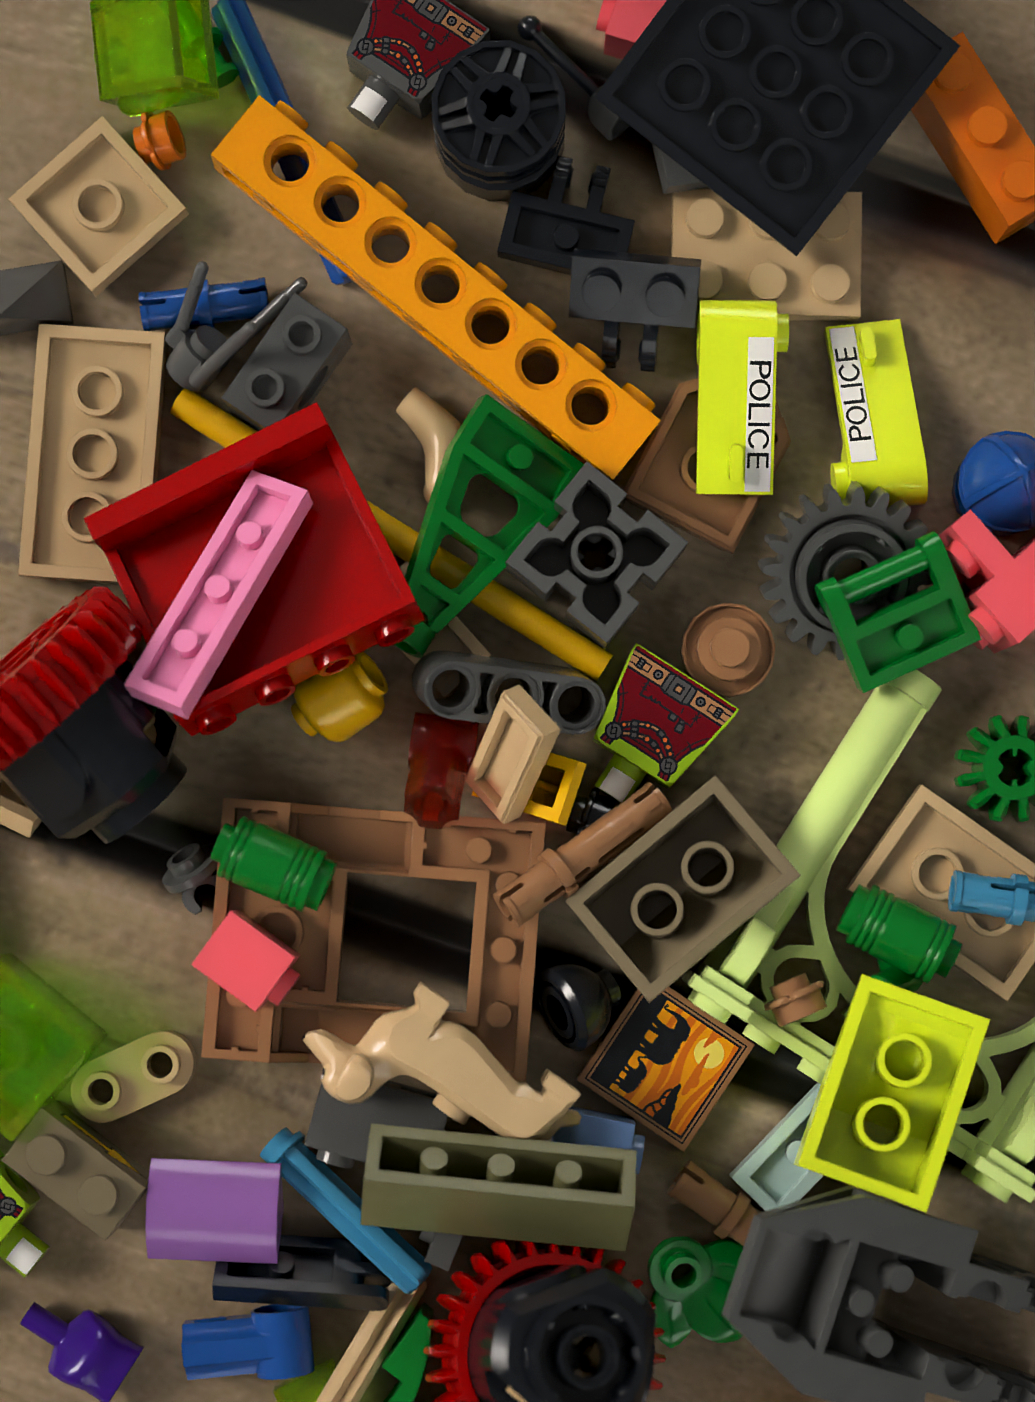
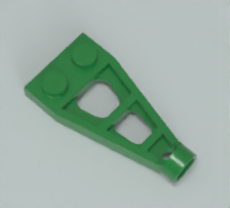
[394,394,584,658]

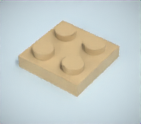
[8,116,189,297]

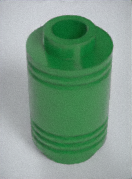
[210,816,338,912]
[836,884,962,984]

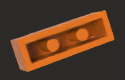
[911,31,1035,244]

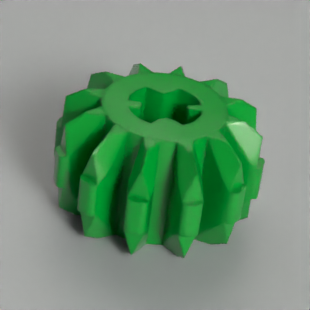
[954,715,1035,822]

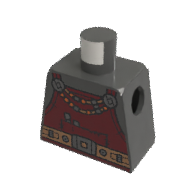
[346,0,490,130]

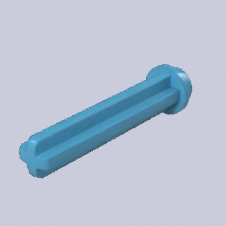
[260,1127,432,1294]

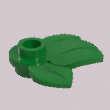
[647,1236,744,1348]

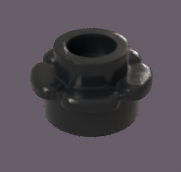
[566,787,616,836]

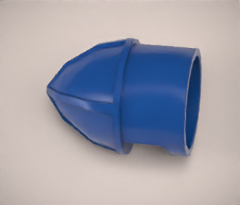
[952,431,1035,537]

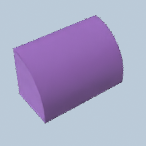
[146,1158,284,1264]

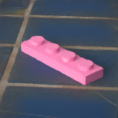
[124,470,313,719]

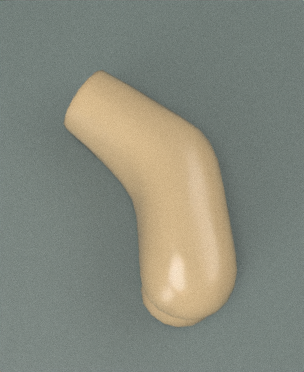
[396,387,468,503]

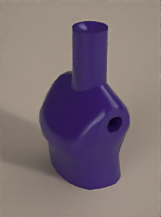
[20,1302,144,1402]

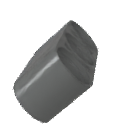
[412,651,606,734]

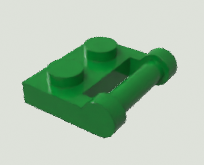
[814,531,982,693]

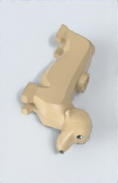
[302,981,582,1141]

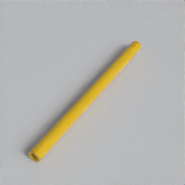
[170,388,613,682]

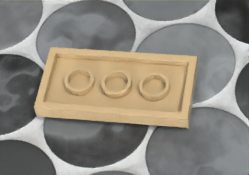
[18,324,168,584]

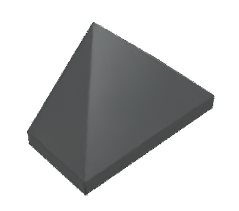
[0,260,74,336]

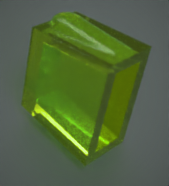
[89,0,219,117]

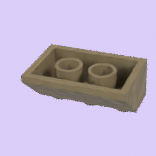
[565,776,801,1003]

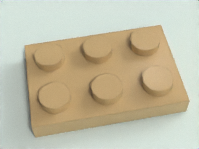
[671,189,862,322]
[846,784,1035,1001]

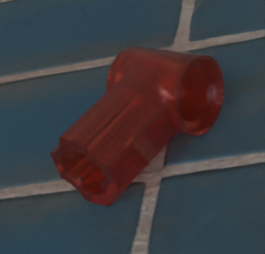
[404,712,479,829]

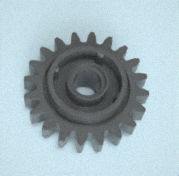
[758,481,933,660]

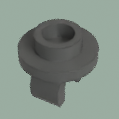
[162,843,218,915]

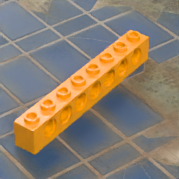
[210,95,661,481]

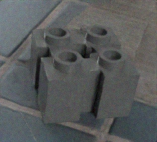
[506,462,688,649]

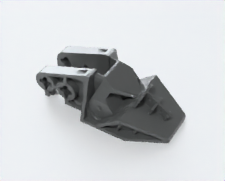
[722,1185,1035,1402]

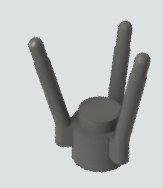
[165,261,308,392]

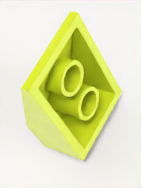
[794,974,990,1213]

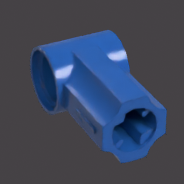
[181,1304,315,1380]

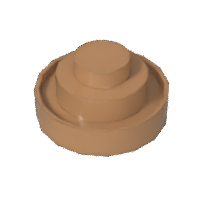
[680,603,776,698]

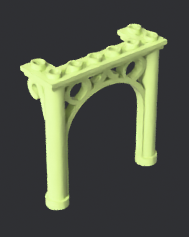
[681,670,1035,1203]

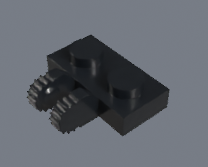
[497,156,635,275]
[569,248,702,372]

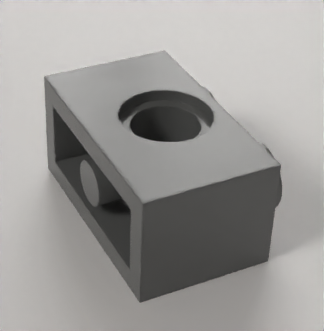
[221,293,352,431]

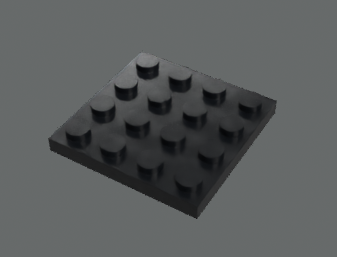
[594,0,960,256]

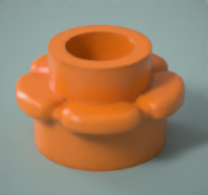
[133,109,186,171]

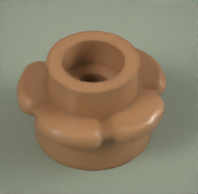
[764,973,827,1027]

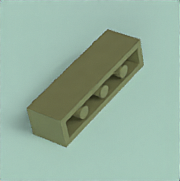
[360,1124,637,1251]

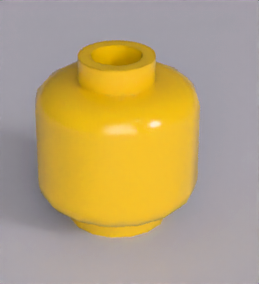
[291,651,388,743]

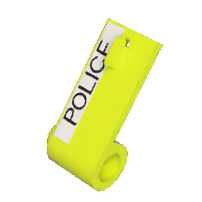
[696,300,789,495]
[824,319,928,508]

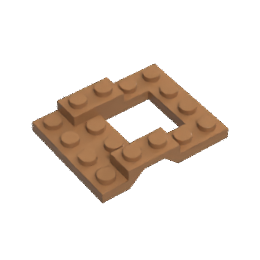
[201,797,546,1082]

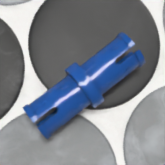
[139,277,269,331]

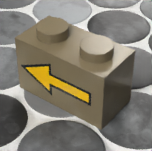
[2,1100,149,1240]

